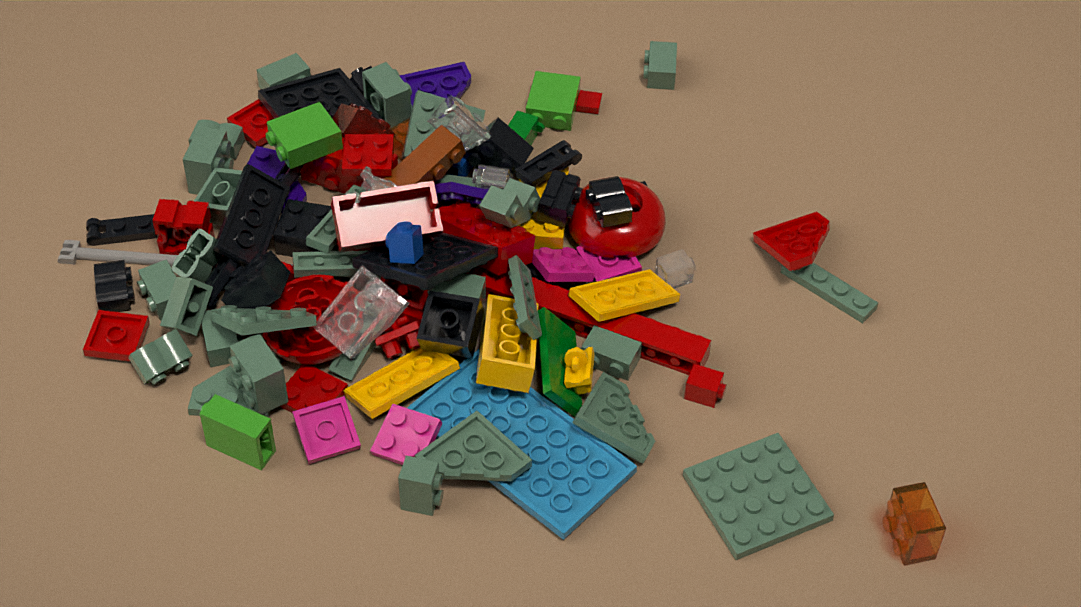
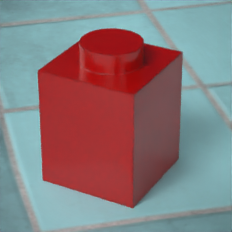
[684,364,727,408]

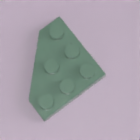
[401,90,486,159]
[212,305,317,335]
[188,351,282,418]
[572,372,656,464]
[415,411,532,481]

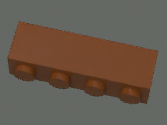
[372,125,466,190]

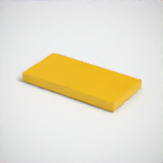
[569,269,681,322]
[343,347,460,419]

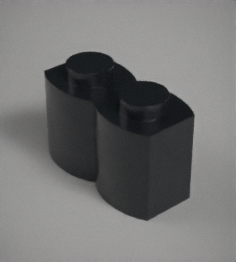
[586,176,633,228]
[94,260,135,312]

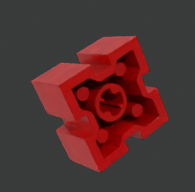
[152,199,215,255]

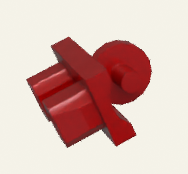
[374,313,421,359]

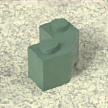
[479,178,540,228]

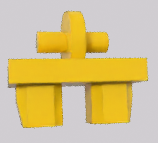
[564,347,595,395]

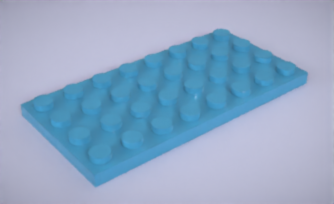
[407,349,637,540]

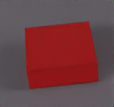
[576,90,602,114]

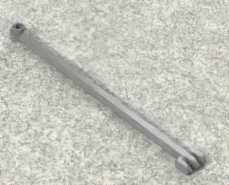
[57,240,345,282]

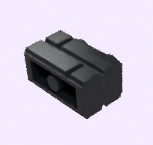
[537,170,583,227]

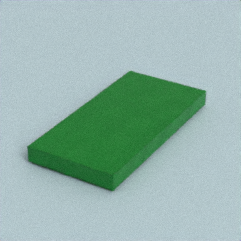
[538,307,582,417]

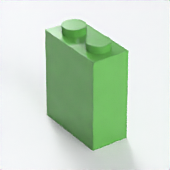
[526,71,581,131]
[266,102,343,169]
[200,394,276,471]

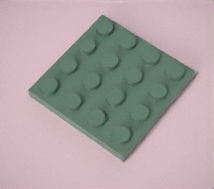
[683,433,834,560]

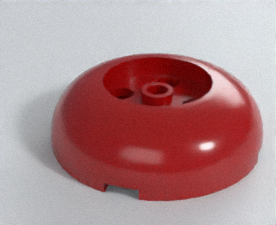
[568,177,666,259]
[262,275,364,365]

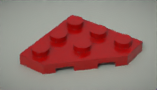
[753,211,830,271]

